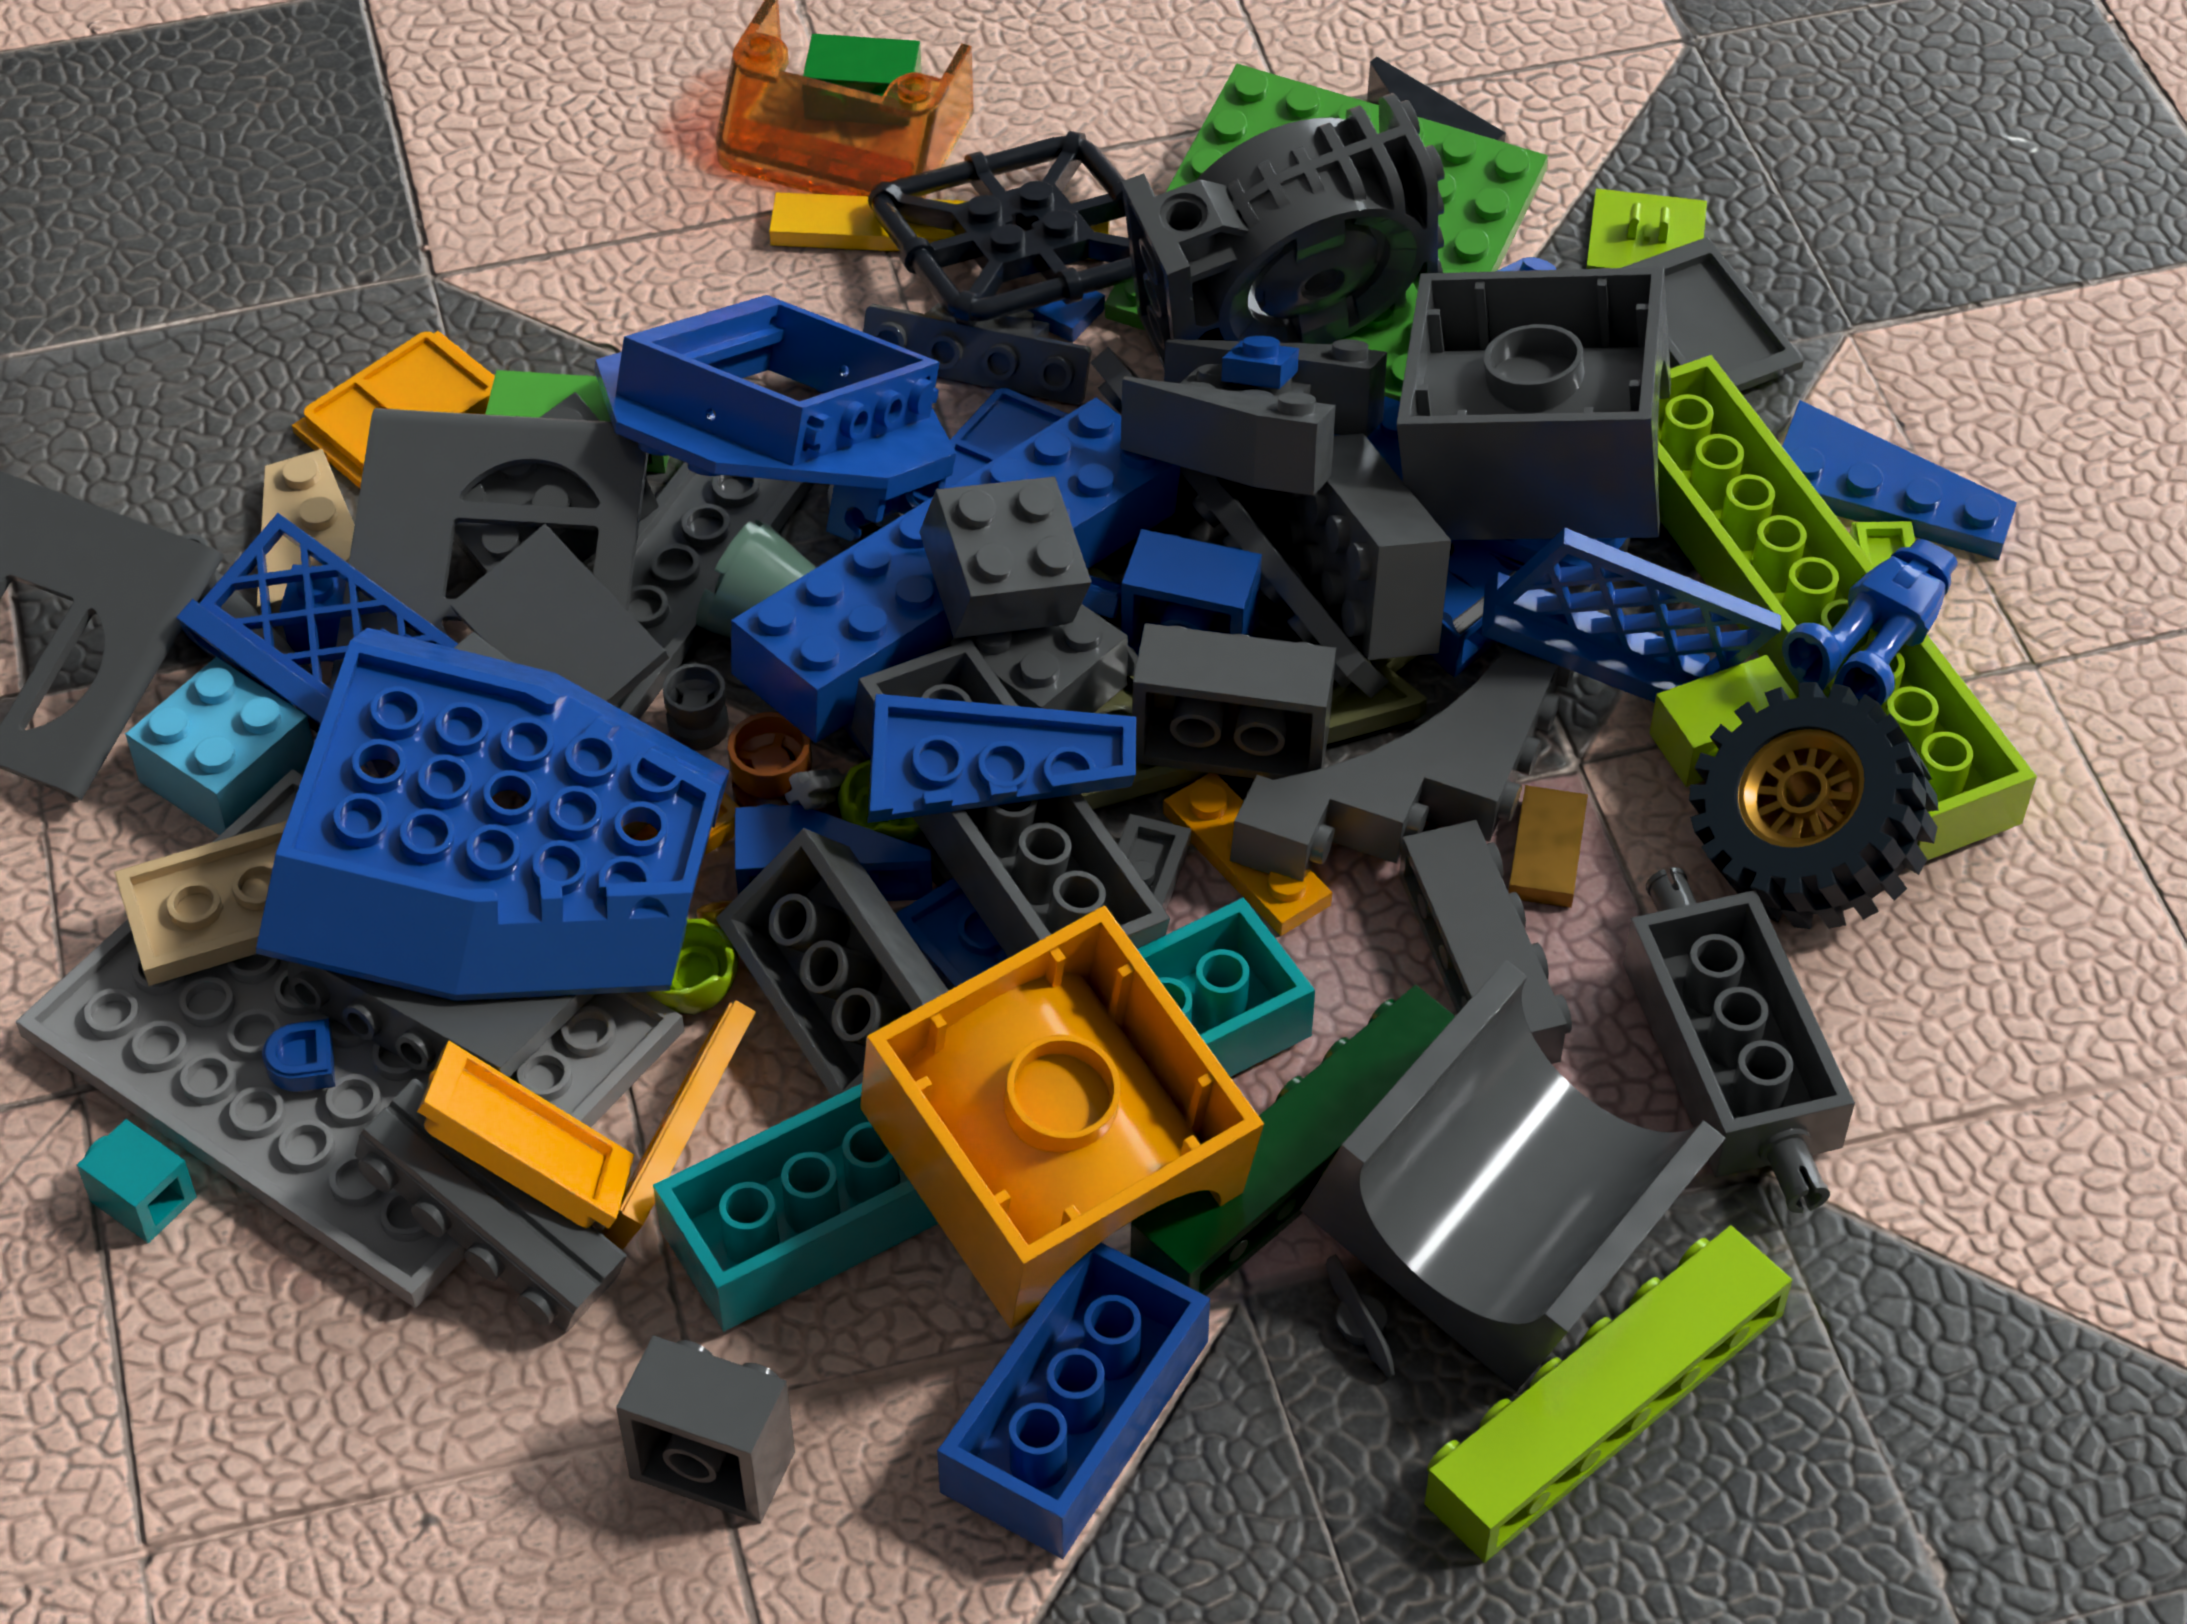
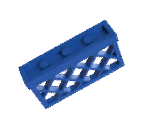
[176,513,458,778]
[1481,528,1781,703]

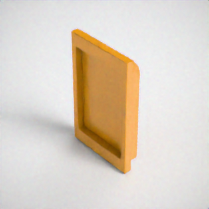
[292,331,495,488]
[417,1041,634,1229]

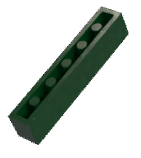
[1130,984,1455,1296]

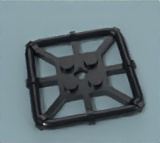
[868,131,1133,327]

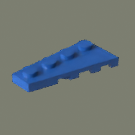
[1782,400,2017,560]
[867,694,1136,823]

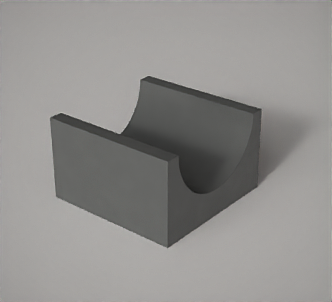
[1397,267,1671,540]
[1300,959,1726,1392]

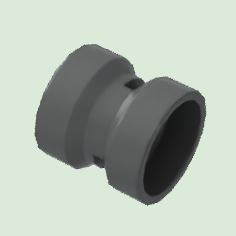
[662,663,729,751]

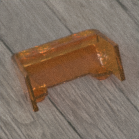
[715,0,974,198]

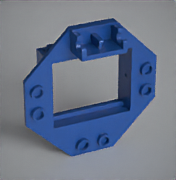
[594,295,956,541]

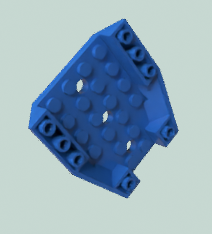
[256,628,729,1001]

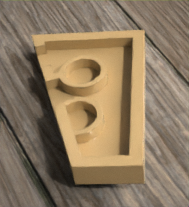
[257,449,355,615]

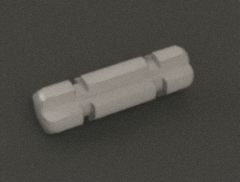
[785,768,847,810]

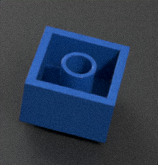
[1121,529,1262,657]

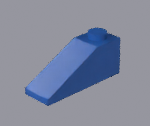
[735,804,933,901]

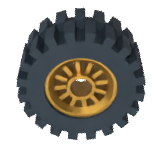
[1689,682,1939,929]

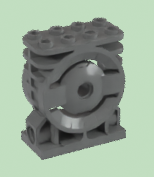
[1122,93,1445,368]

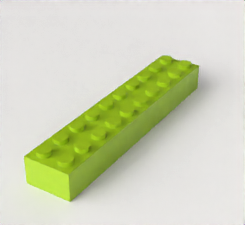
[1658,355,2037,861]

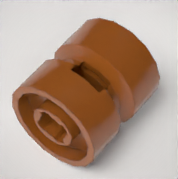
[727,712,813,807]

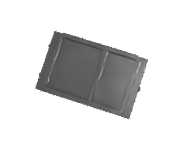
[1622,237,1804,391]

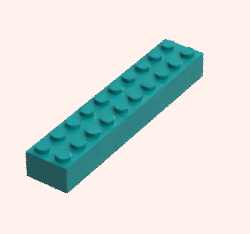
[653,897,1315,1332]

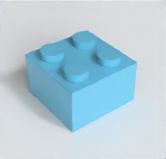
[125,657,314,835]

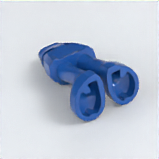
[1782,539,1958,706]

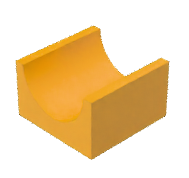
[860,905,1264,1329]

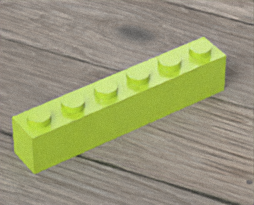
[1424,1225,1793,1563]

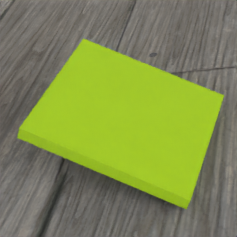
[1586,188,1707,269]

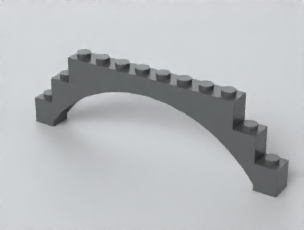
[1230,538,1631,882]

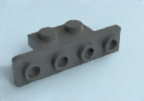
[863,303,1092,405]

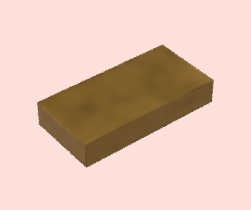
[1509,785,1588,908]

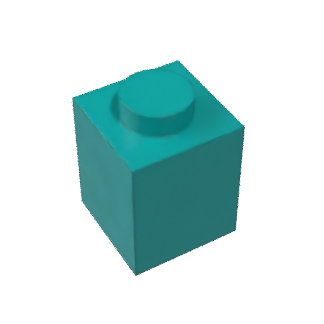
[76,1119,197,1243]

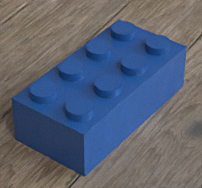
[937,1242,1210,1559]

